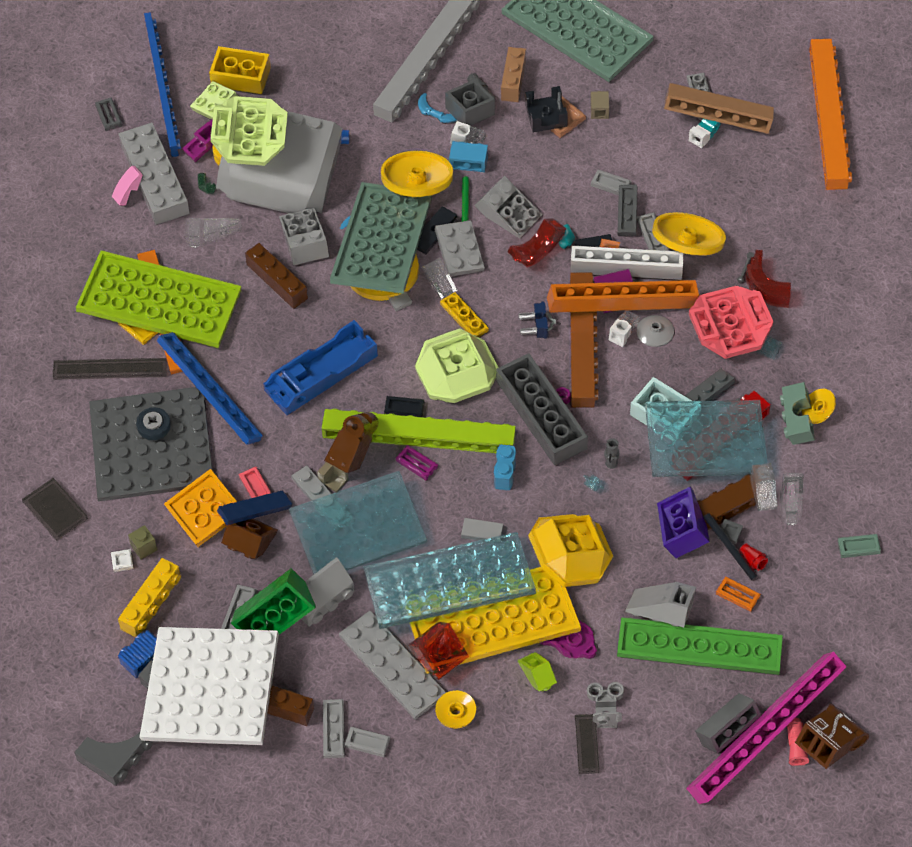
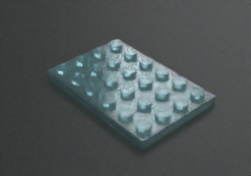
[645,400,769,477]
[289,471,427,575]

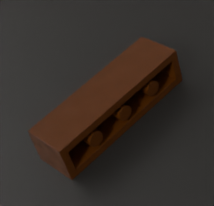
[245,243,308,309]
[697,472,770,530]
[267,685,314,726]

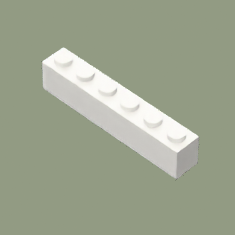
[571,246,683,280]

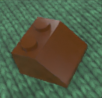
[221,518,278,559]

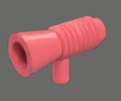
[787,718,809,766]

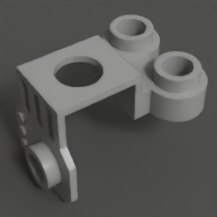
[587,682,624,728]

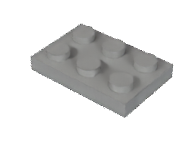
[435,220,485,277]

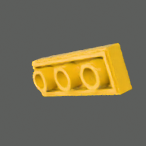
[440,292,489,337]

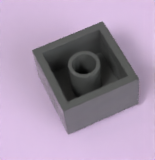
[445,79,495,126]

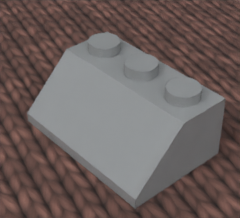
[301,557,354,627]

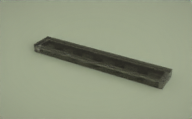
[53,358,167,380]

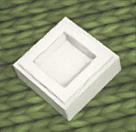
[111,549,134,572]

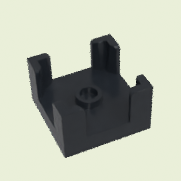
[525,86,568,133]

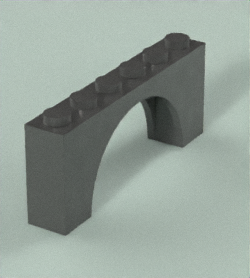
[74,660,154,786]

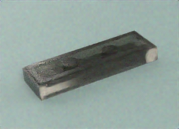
[575,714,599,774]

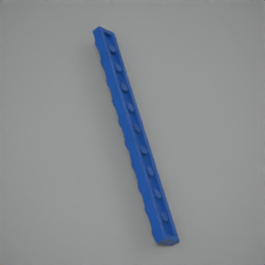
[144,12,181,157]

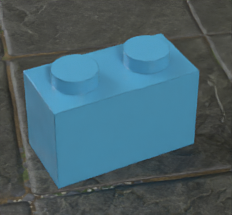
[449,141,488,172]

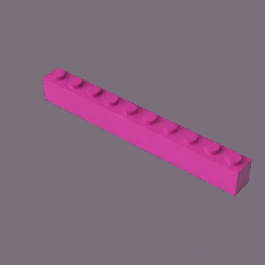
[686,651,846,804]

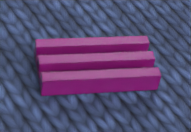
[396,445,438,481]

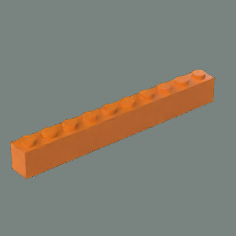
[809,39,852,190]

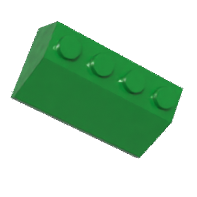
[231,568,316,635]

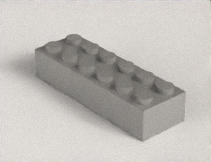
[118,123,190,225]

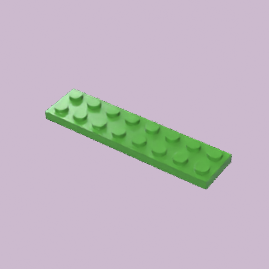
[617,617,783,675]

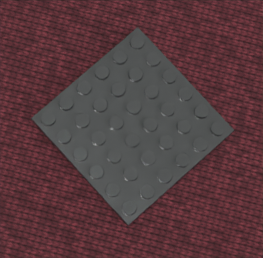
[89,387,212,502]

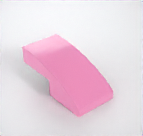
[112,166,143,206]

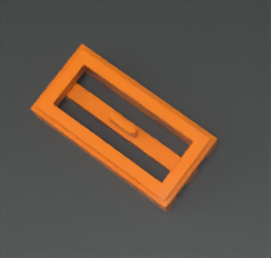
[716,576,761,612]

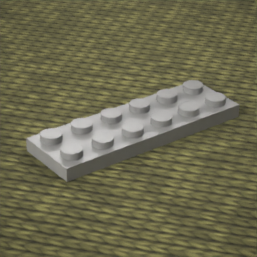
[339,611,446,720]

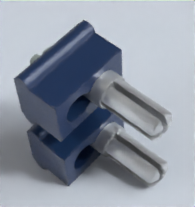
[519,301,556,339]

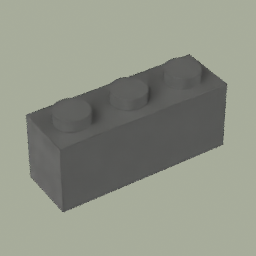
[695,693,762,754]

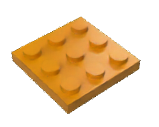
[164,469,237,547]

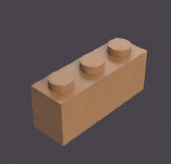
[501,47,526,102]

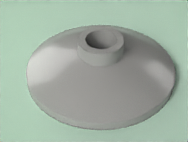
[636,315,674,347]

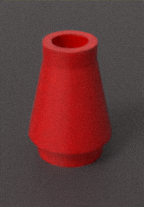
[739,543,768,571]

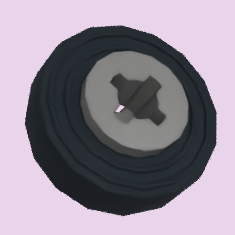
[136,407,171,440]

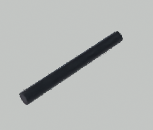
[703,513,757,581]

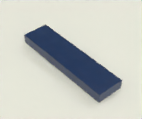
[217,490,293,525]

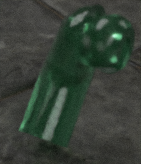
[197,173,216,194]

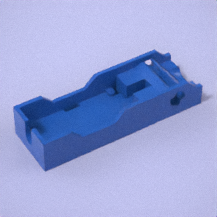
[263,320,378,416]

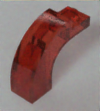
[507,218,567,267]
[746,250,791,308]

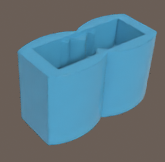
[494,445,516,490]

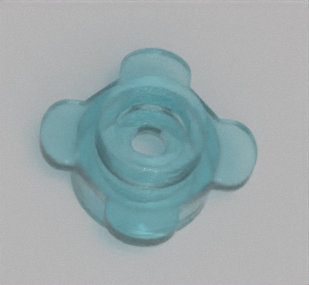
[583,474,604,492]

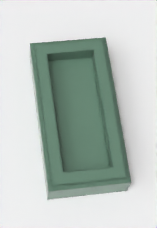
[838,534,881,558]

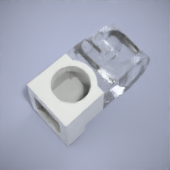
[450,121,487,144]
[609,310,640,347]

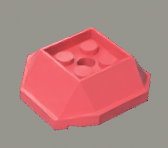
[689,286,773,359]

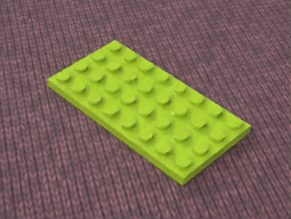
[76,250,242,348]

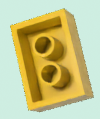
[209,46,271,94]

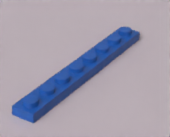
[157,332,263,445]

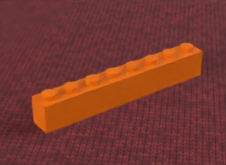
[547,280,699,313]

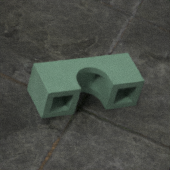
[780,382,815,445]

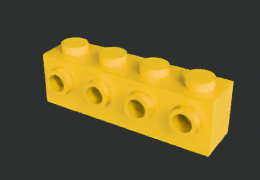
[118,558,181,637]

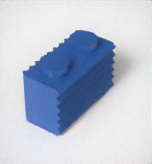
[118,630,157,678]

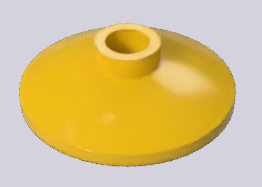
[802,389,836,424]
[435,690,476,729]

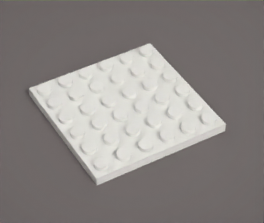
[140,627,279,745]

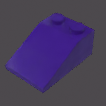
[657,486,710,558]

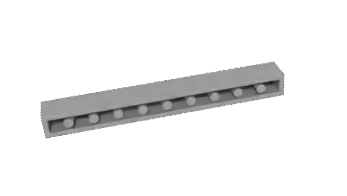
[373,0,480,123]

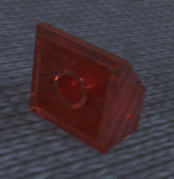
[408,622,469,680]

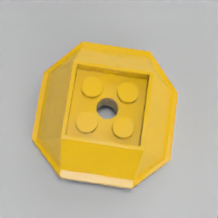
[528,514,613,587]

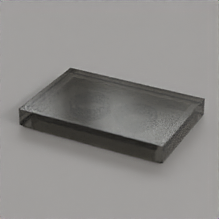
[22,478,88,541]

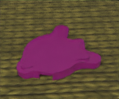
[540,608,597,659]

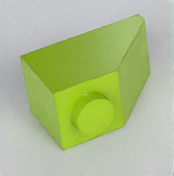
[517,652,557,691]

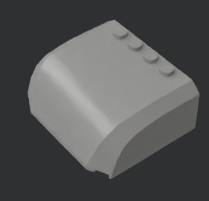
[216,111,343,213]

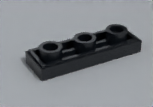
[417,206,457,255]

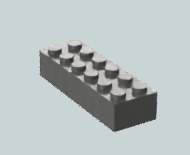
[496,353,588,465]

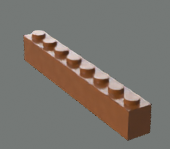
[570,272,598,408]

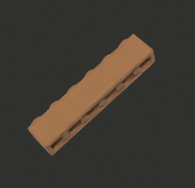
[664,83,774,134]

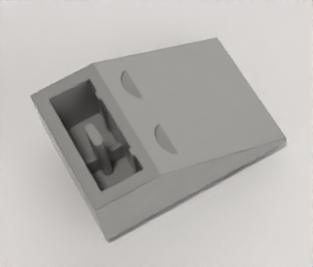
[474,176,542,238]
[279,208,329,265]
[625,582,696,628]

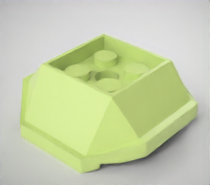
[211,96,288,166]
[415,328,499,403]

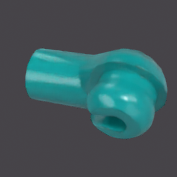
[559,224,575,249]

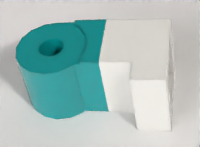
[689,118,721,148]

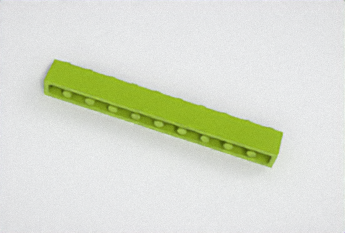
[321,409,516,453]

